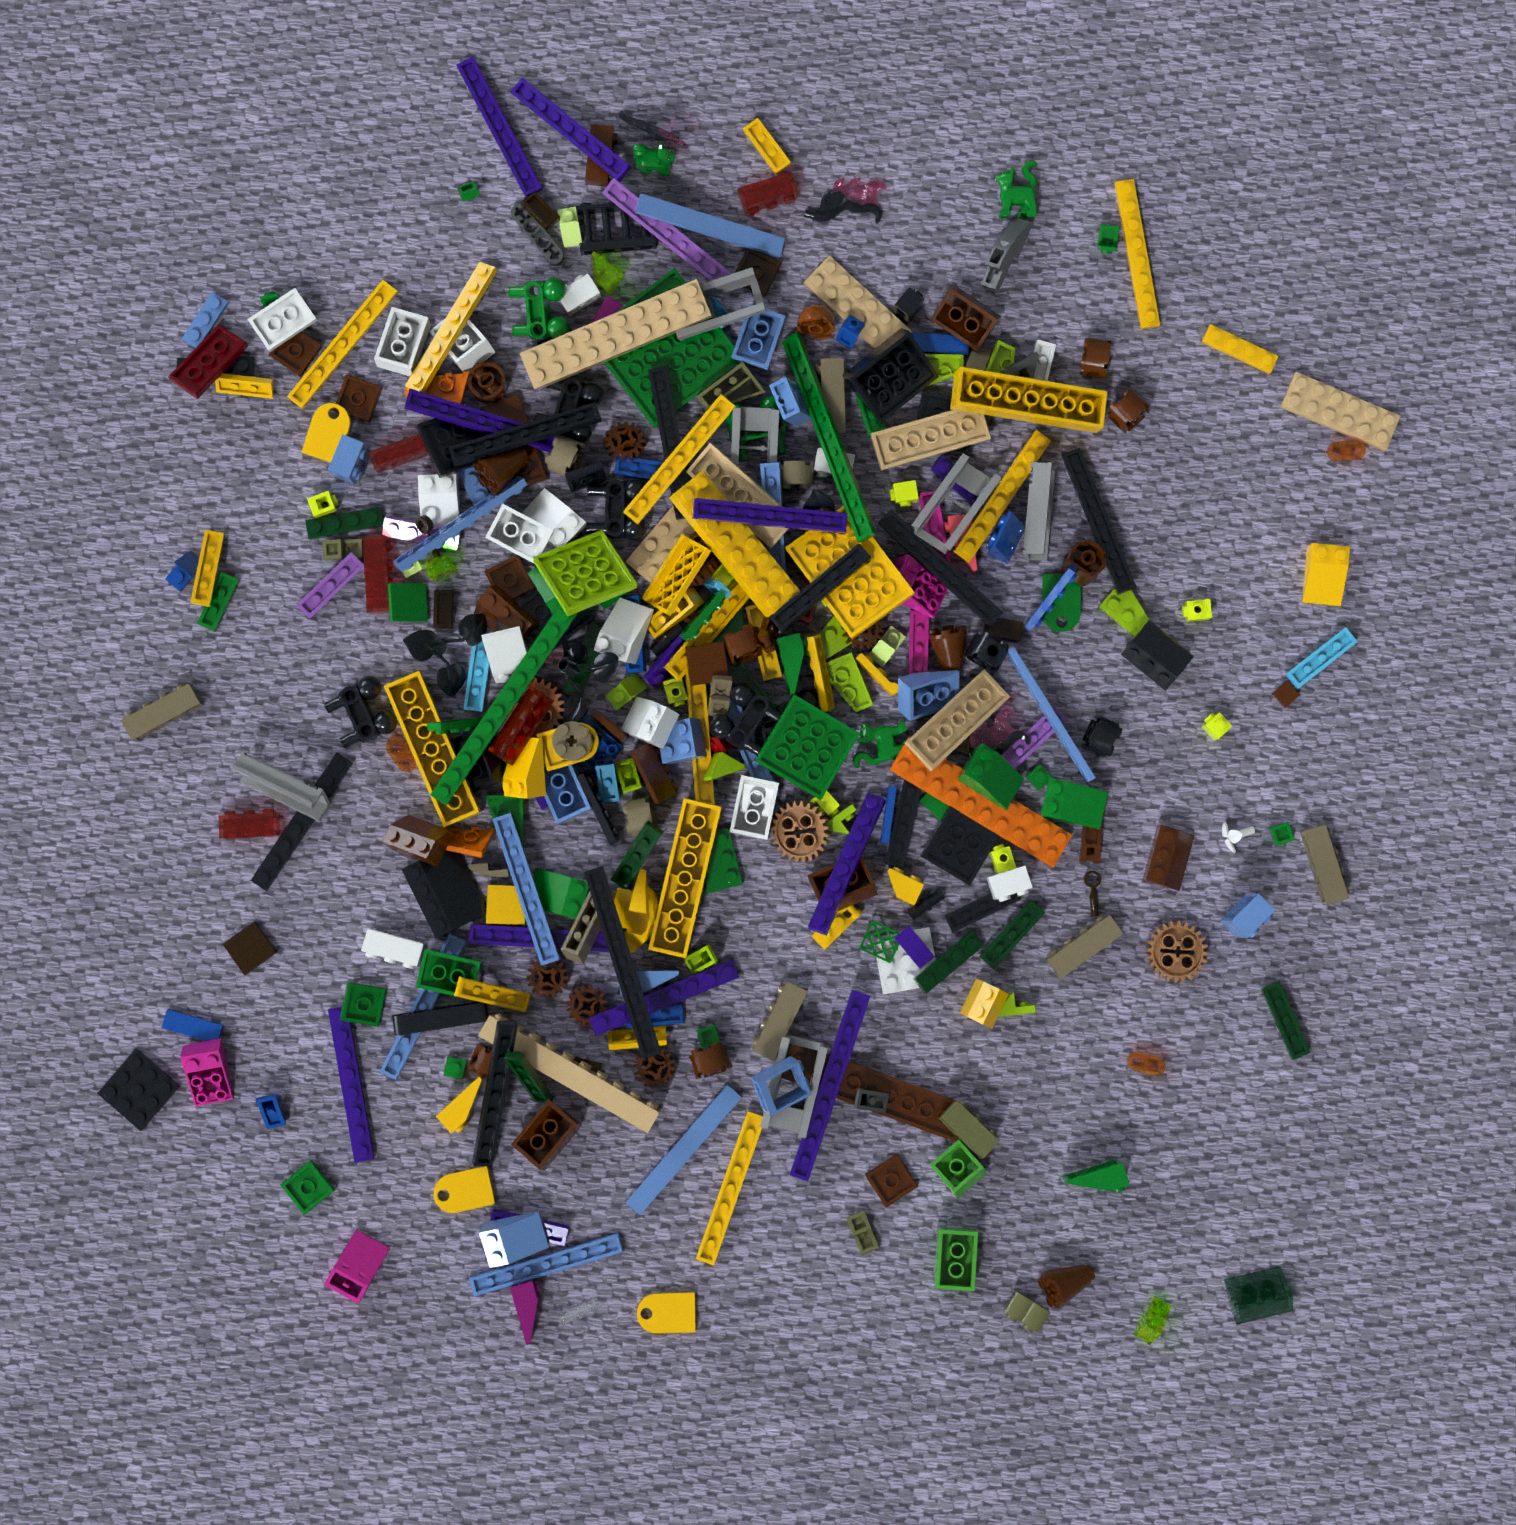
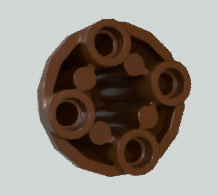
[473,447,528,495]
[928,625,967,677]
[1037,1265,1095,1308]

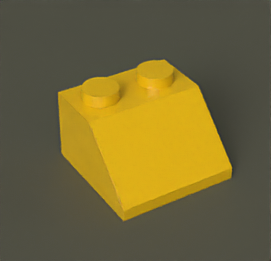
[960,979,1009,1029]

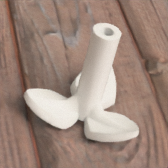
[1222,821,1255,853]

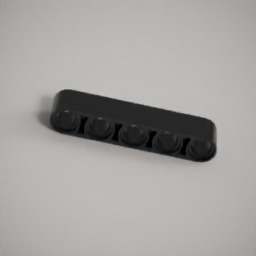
[392,1001,489,1035]

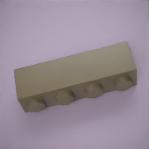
[817,358,846,437]
[121,683,204,742]
[1300,825,1350,905]
[561,888,615,965]
[1045,914,1124,979]
[751,981,808,1061]

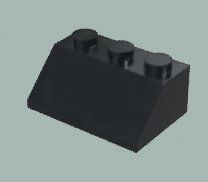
[1121,620,1194,691]
[453,729,507,793]

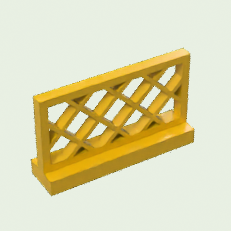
[641,534,711,616]

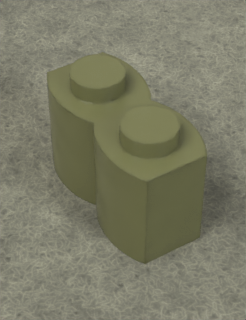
[1004,1290,1050,1333]

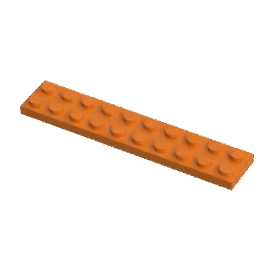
[889,737,1073,868]

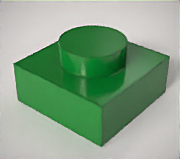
[457,180,480,201]
[1025,764,1052,791]
[1269,822,1295,847]
[696,1024,721,1049]
[443,1056,467,1079]

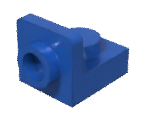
[835,315,865,350]

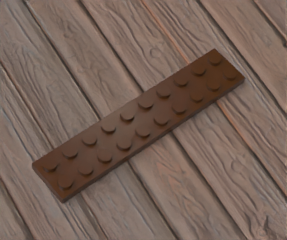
[781,1044,969,1142]

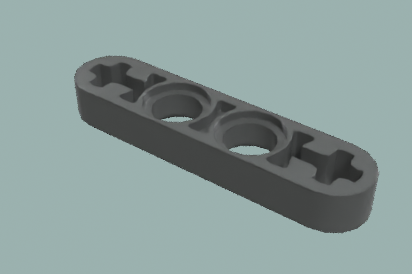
[511,203,564,266]

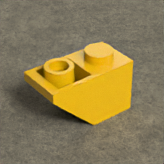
[887,866,924,906]

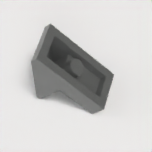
[999,352,1039,379]
[854,1087,889,1113]

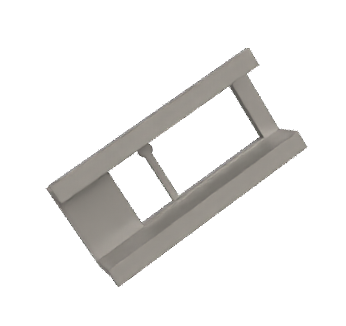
[676,267,767,341]
[731,407,779,465]
[912,453,1001,554]
[1023,462,1056,562]
[231,751,330,822]
[760,1034,828,1138]

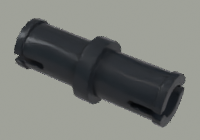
[649,623,684,657]
[907,888,945,920]

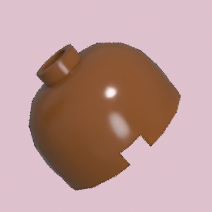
[797,304,835,340]

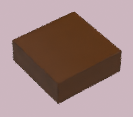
[1272,681,1300,708]

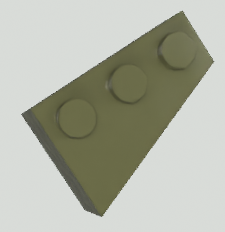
[695,361,765,411]
[939,1100,999,1159]

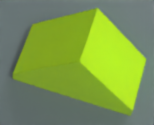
[703,752,745,781]
[683,944,719,975]

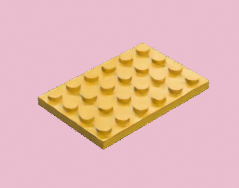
[785,505,915,639]

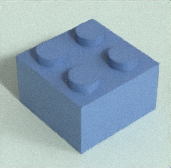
[328,434,371,485]
[660,718,707,764]

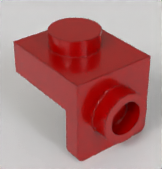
[710,736,735,753]

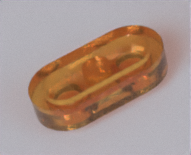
[1326,440,1366,462]
[386,737,417,772]
[1126,1051,1166,1076]

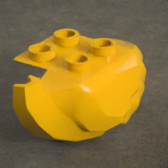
[614,868,658,954]

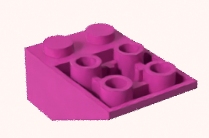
[893,554,948,618]
[180,1038,233,1107]
[324,1229,390,1303]

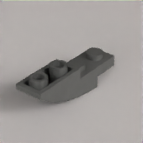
[981,218,1033,291]

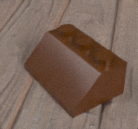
[930,285,1002,351]
[474,585,539,641]
[630,744,679,805]
[382,815,455,867]
[1142,825,1194,891]
[511,1099,582,1171]

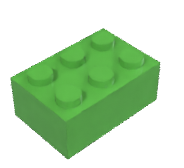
[934,1226,978,1291]

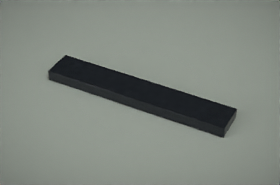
[769,543,872,633]

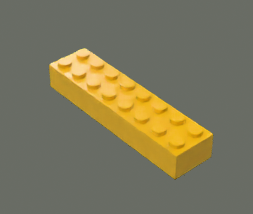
[950,367,1107,433]
[669,470,800,618]
[384,671,482,828]
[648,798,722,958]

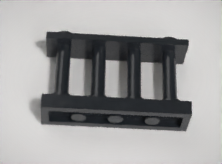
[576,203,656,256]

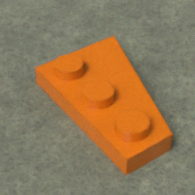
[404,371,469,404]
[446,827,496,858]

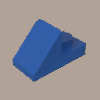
[165,551,199,592]
[256,1094,286,1129]

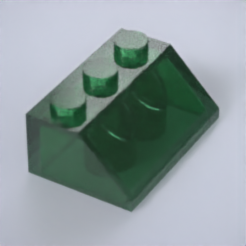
[1224,1266,1293,1325]

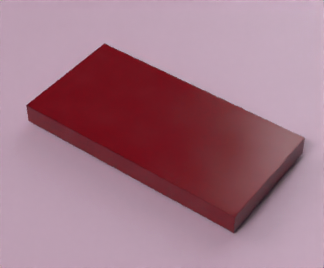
[168,324,248,399]

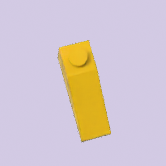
[648,587,704,639]

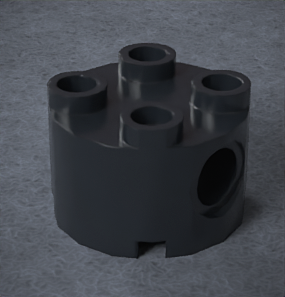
[964,632,1010,672]
[1081,714,1123,758]

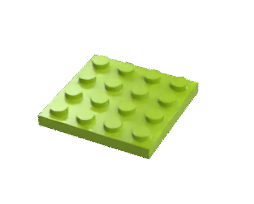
[533,530,637,616]

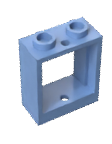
[769,377,811,426]
[751,1056,811,1116]

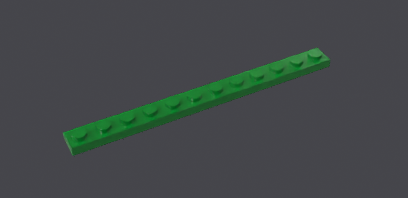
[782,332,877,543]
[430,605,578,806]

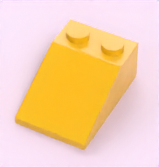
[1302,543,1350,606]
[503,736,546,799]
[436,1076,486,1134]

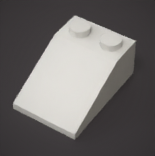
[429,319,496,372]
[418,474,460,526]
[522,488,587,548]
[485,504,554,563]
[594,598,654,664]
[481,626,528,683]
[621,696,679,749]
[729,775,779,840]

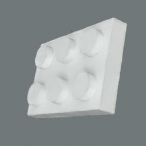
[247,288,318,352]

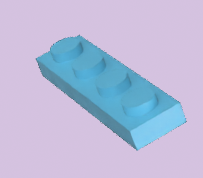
[1285,627,1358,689]
[463,640,490,712]

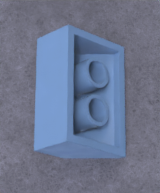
[544,764,592,824]

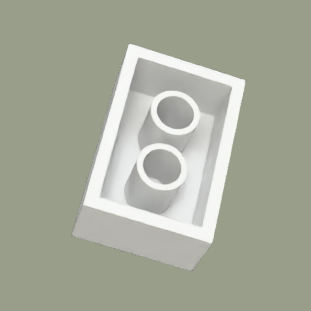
[374,307,431,376]

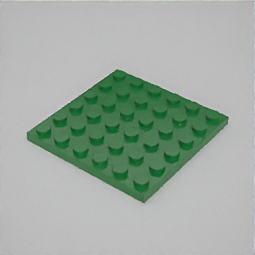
[604,268,741,428]

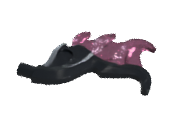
[618,111,688,148]
[804,178,886,224]
[969,709,1031,758]

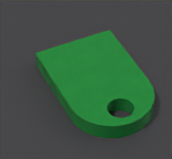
[1042,574,1081,632]

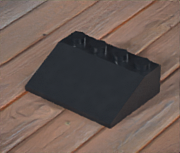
[842,328,939,424]
[401,850,487,939]

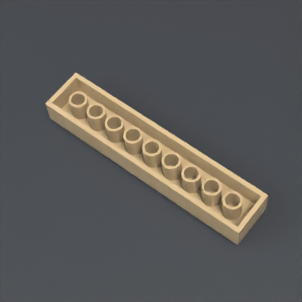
[520,279,713,390]
[478,1013,660,1133]

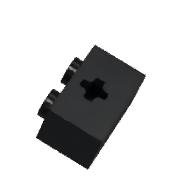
[893,287,924,325]

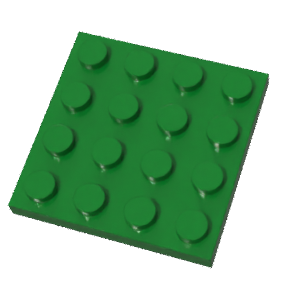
[754,694,860,800]

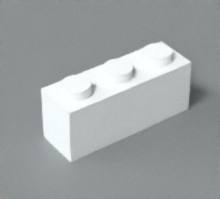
[361,928,426,969]

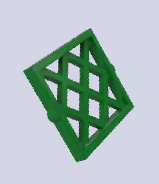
[859,920,900,963]

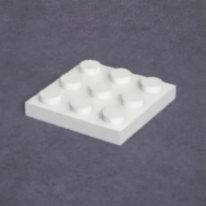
[872,927,940,995]

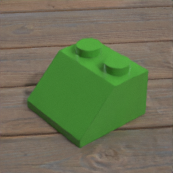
[930,1139,987,1199]

